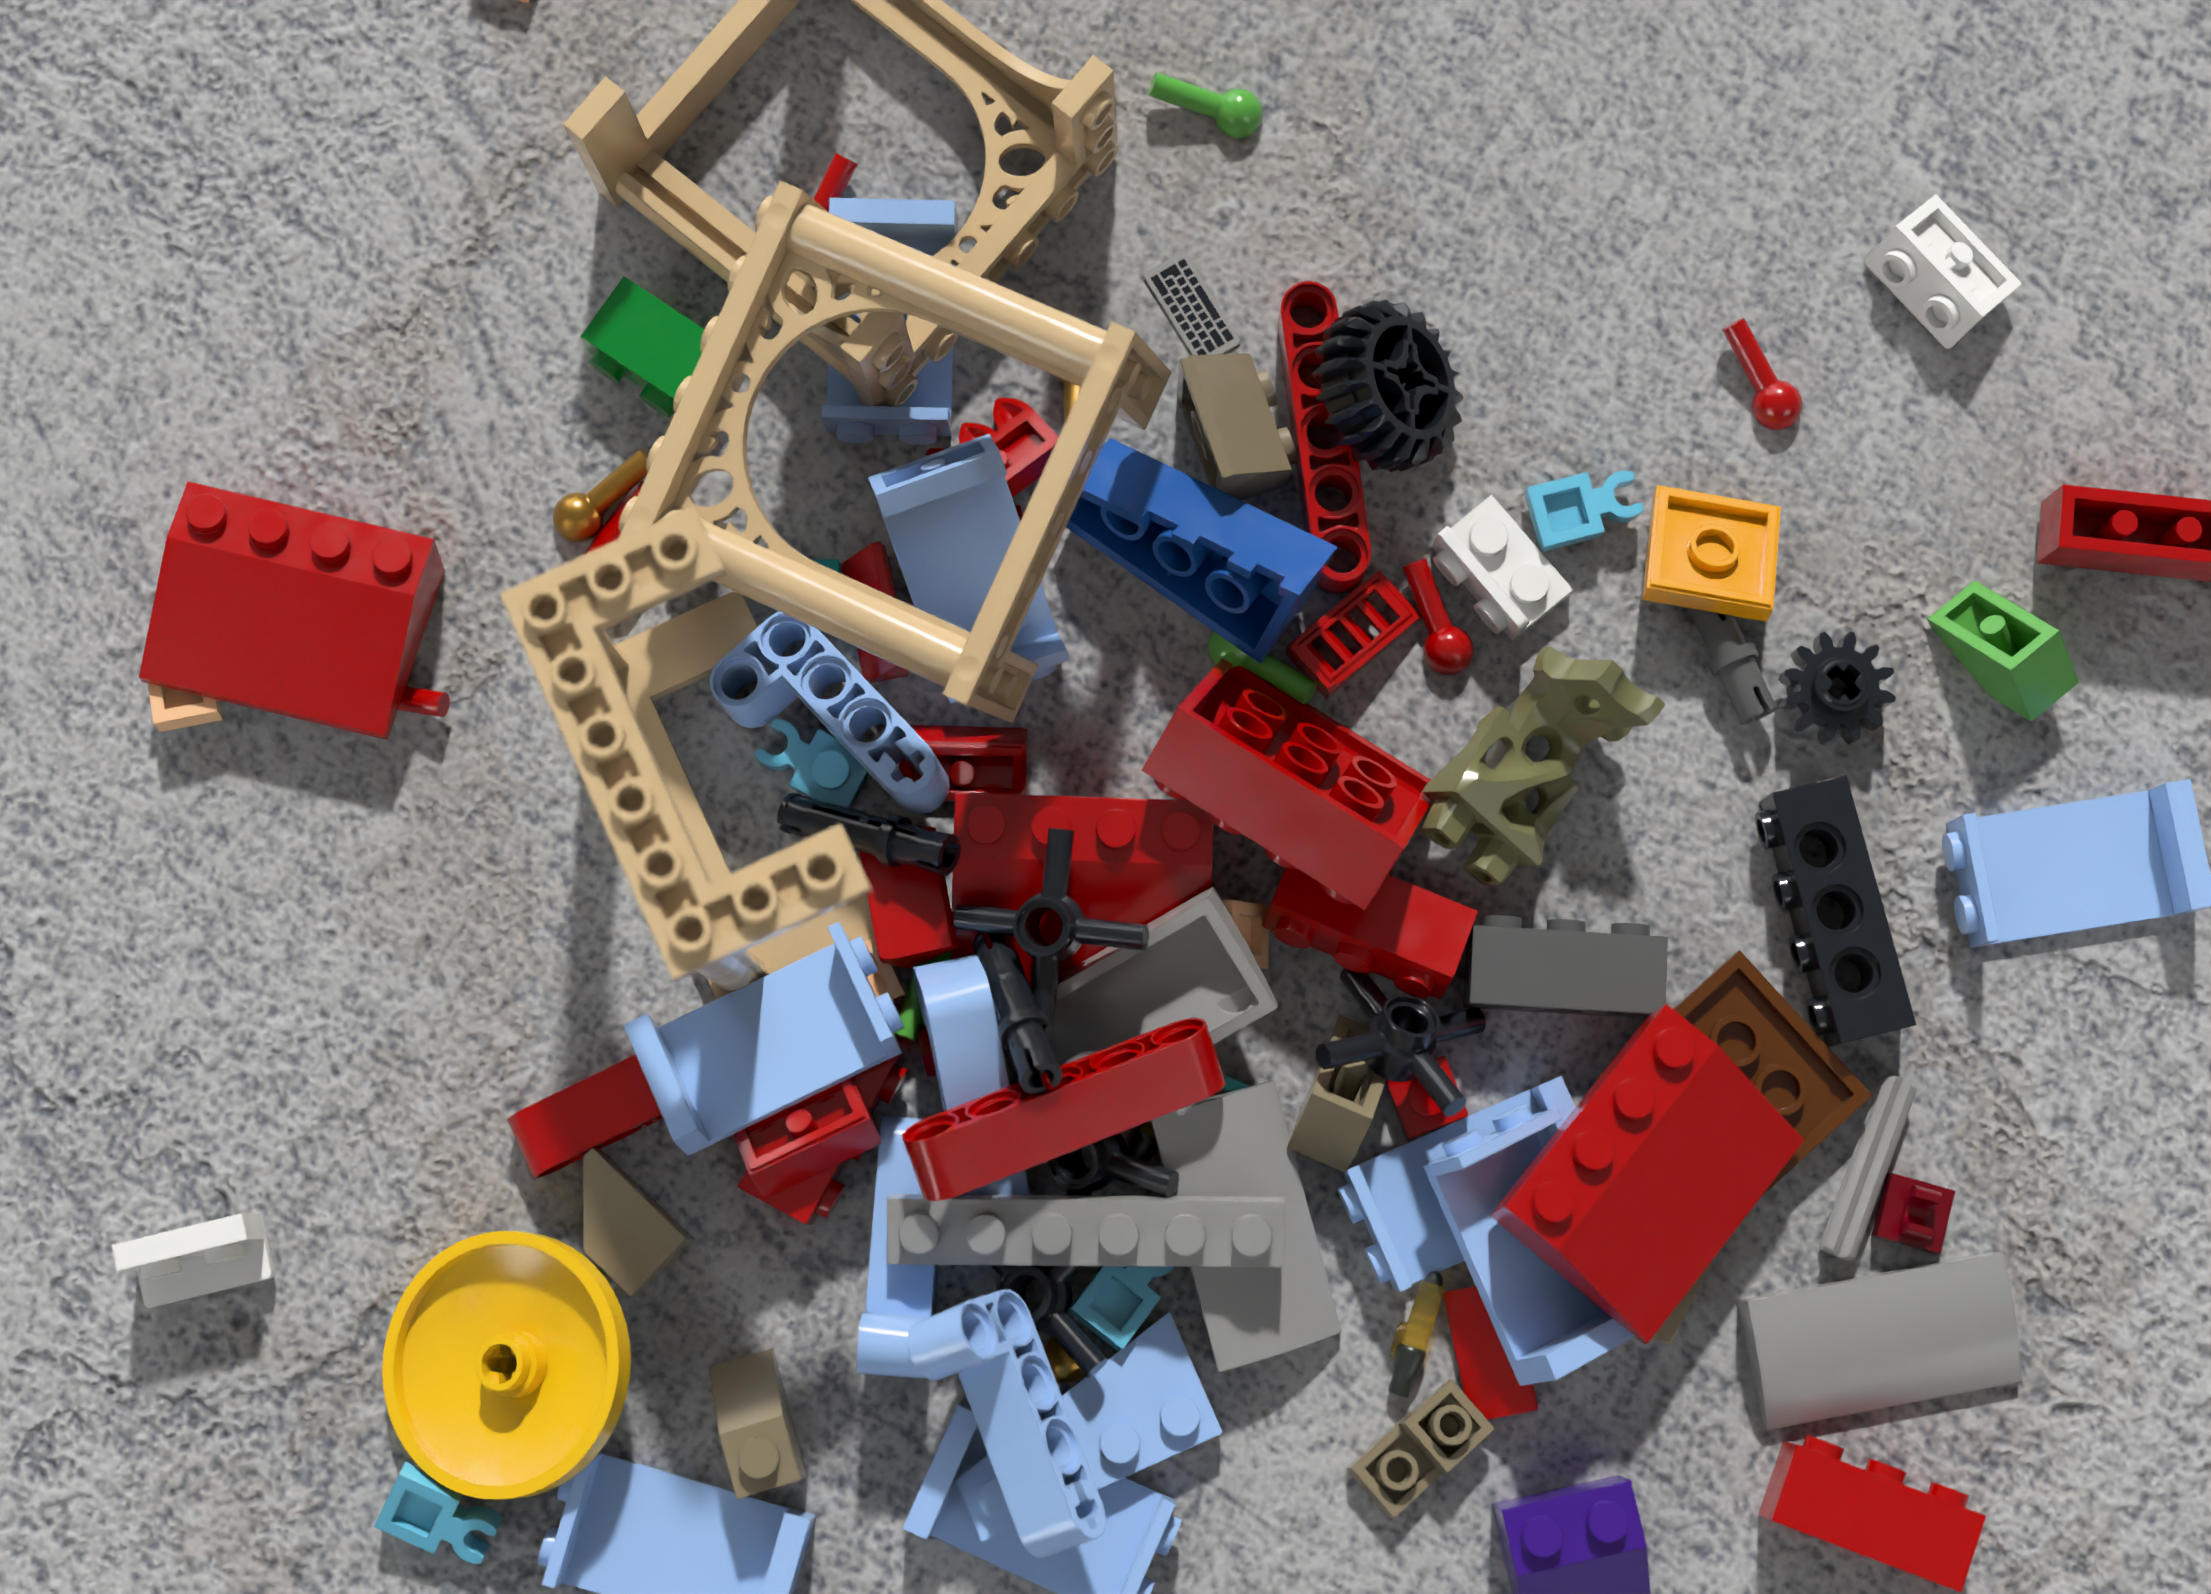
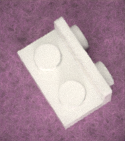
[1864,194,2022,349]
[1431,494,1573,642]
[112,1213,275,1308]

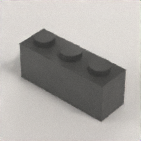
[1463,915,1668,1019]

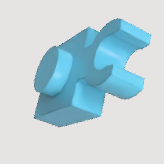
[1524,471,1644,552]
[755,719,869,808]
[1067,1266,1174,1351]
[374,1462,503,1564]

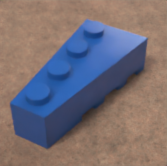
[1066,438,1337,664]

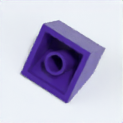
[1492,1475,1651,1594]

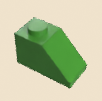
[1927,580,2079,722]

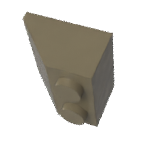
[1177,353,1298,501]

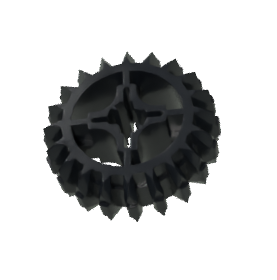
[1312,299,1464,473]

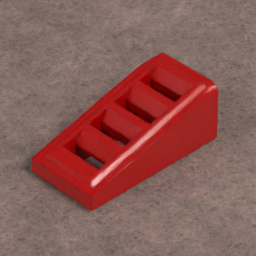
[1285,570,1421,700]

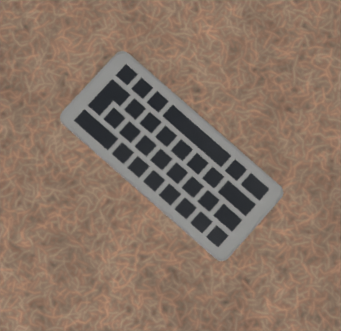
[1144,252,1240,355]

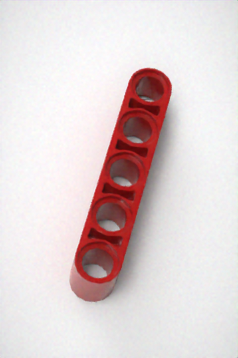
[1277,281,1371,594]
[902,1018,1226,1201]
[507,1054,664,1179]

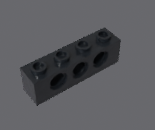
[1755,775,1917,1047]

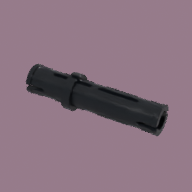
[777,792,961,876]
[973,932,1063,1094]

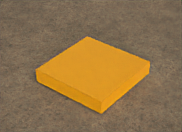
[1642,485,1781,622]

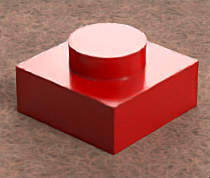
[1385,1055,1469,1140]

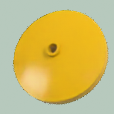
[382,1231,631,1500]

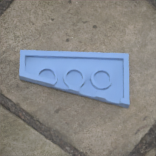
[955,1311,1223,1542]

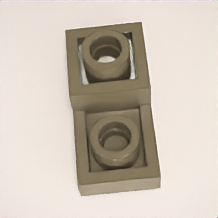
[1346,1379,1495,1519]

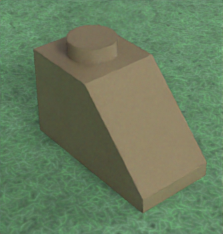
[1287,1015,1386,1173]
[583,1148,694,1297]
[709,1348,808,1500]

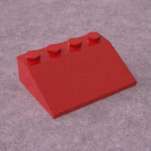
[139,481,445,740]
[1141,658,1432,910]
[951,792,1214,988]
[1490,1003,1804,1344]

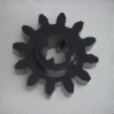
[1778,631,1896,745]

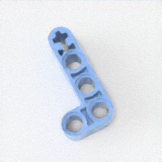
[710,612,950,814]
[913,954,1030,1195]
[856,1116,938,1379]
[907,1289,1106,1558]

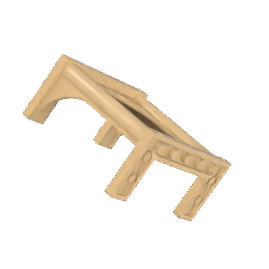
[563,0,1119,407]
[619,181,1172,723]
[499,505,875,999]

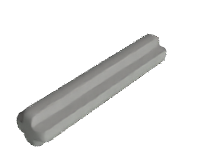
[1820,1074,1917,1261]

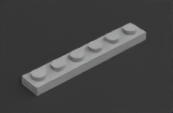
[887,1194,1285,1267]

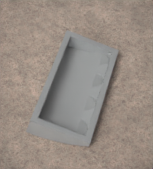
[995,886,1278,1073]
[1151,1080,1342,1372]
[1737,1252,2022,1430]

